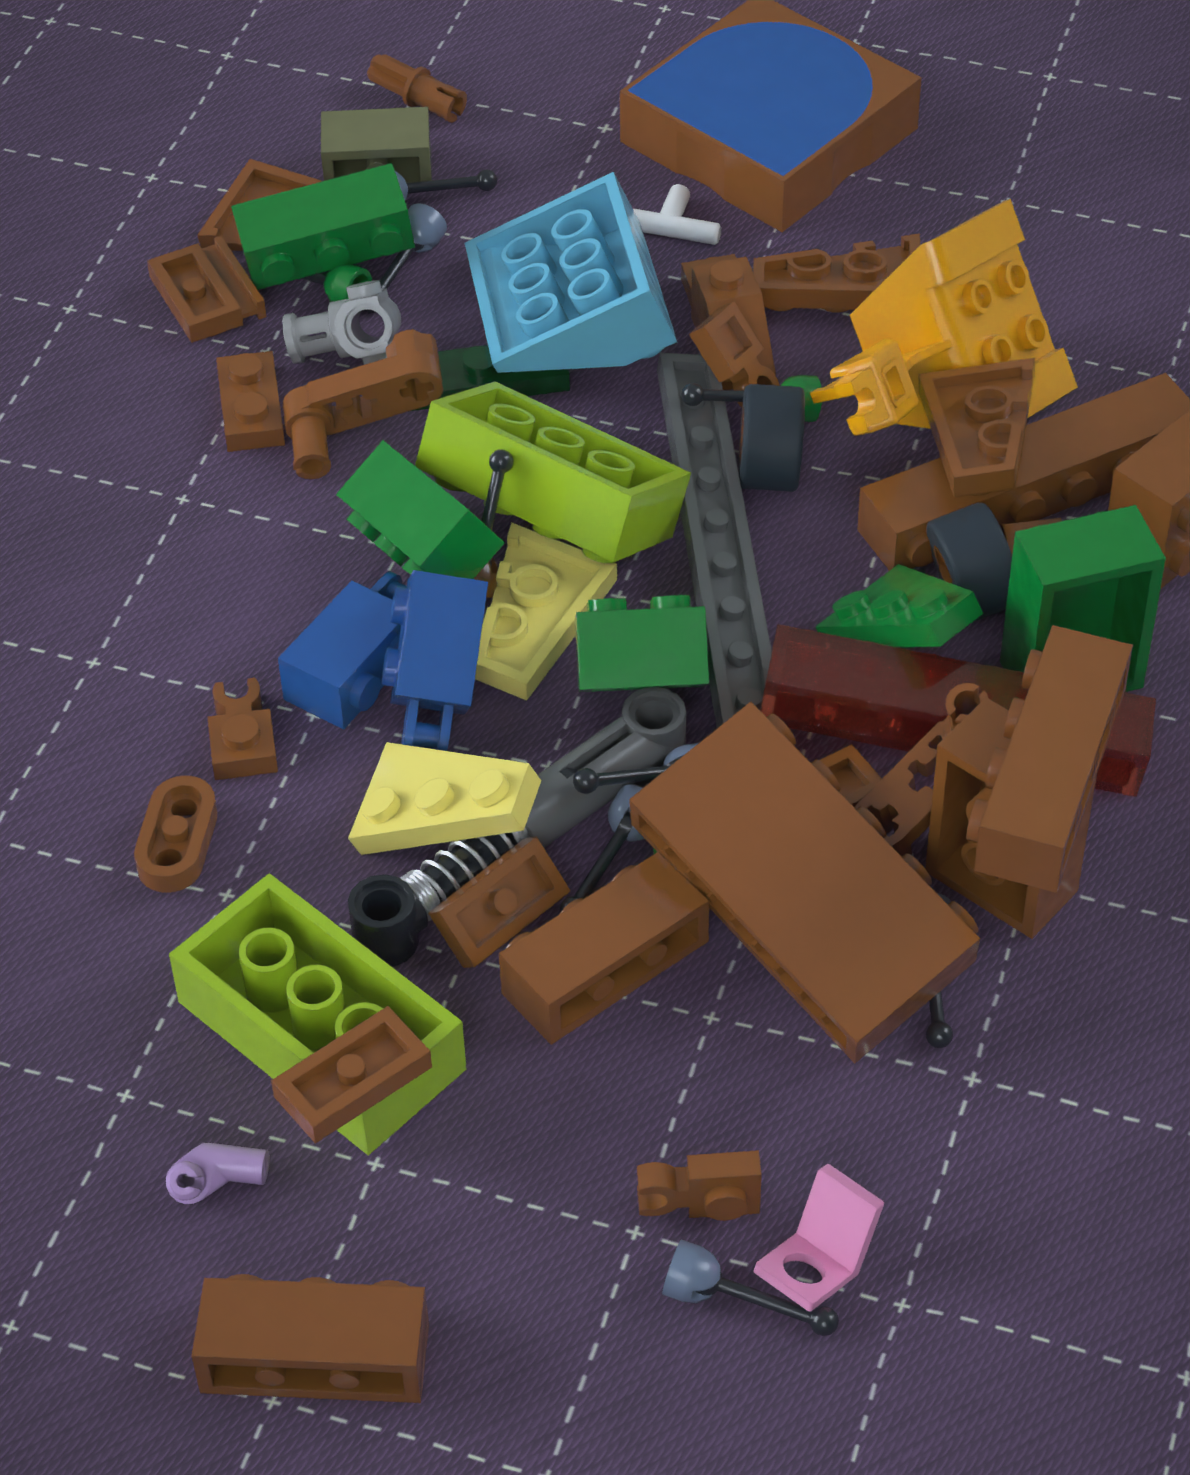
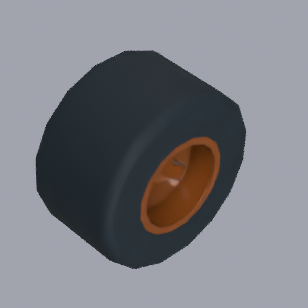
[738,384,805,492]
[926,502,1012,622]

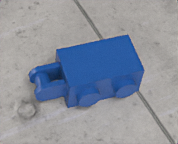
[381,570,488,751]
[278,571,407,730]

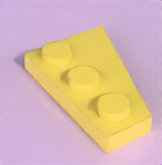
[475,522,617,701]
[348,742,542,855]

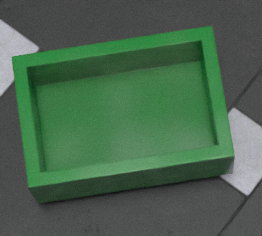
[1000,505,1166,700]

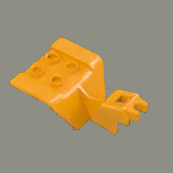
[810,199,1078,436]

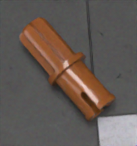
[367,54,467,123]

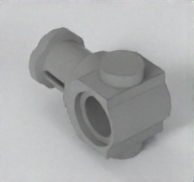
[283,280,401,365]

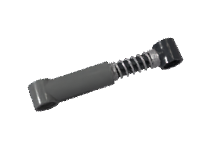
[348,687,686,967]

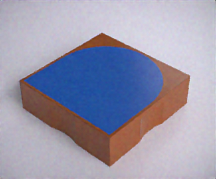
[620,0,922,232]

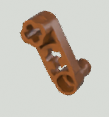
[283,329,443,479]
[855,683,988,857]

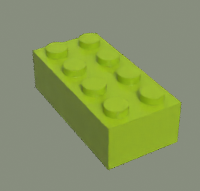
[415,382,691,563]
[169,873,466,1156]

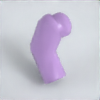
[166,1143,270,1204]

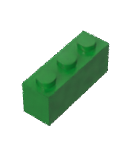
[231,163,415,290]
[336,440,505,579]

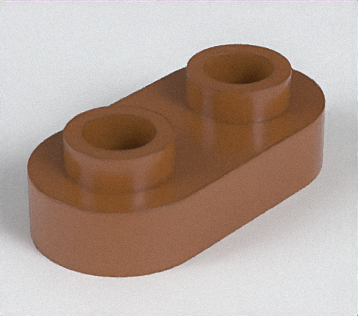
[134,775,218,893]

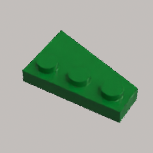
[815,564,983,648]

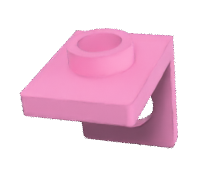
[754,1164,884,1311]

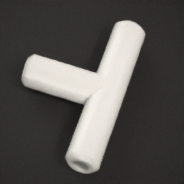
[633,184,721,245]

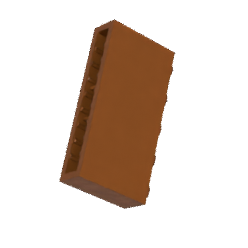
[629,701,980,1064]

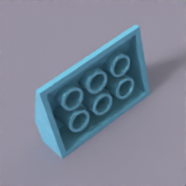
[465,172,677,373]

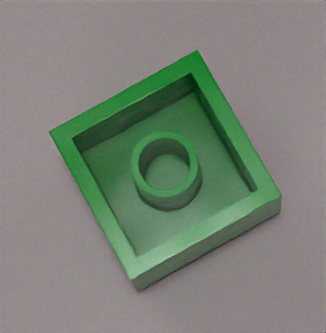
[575,595,709,693]

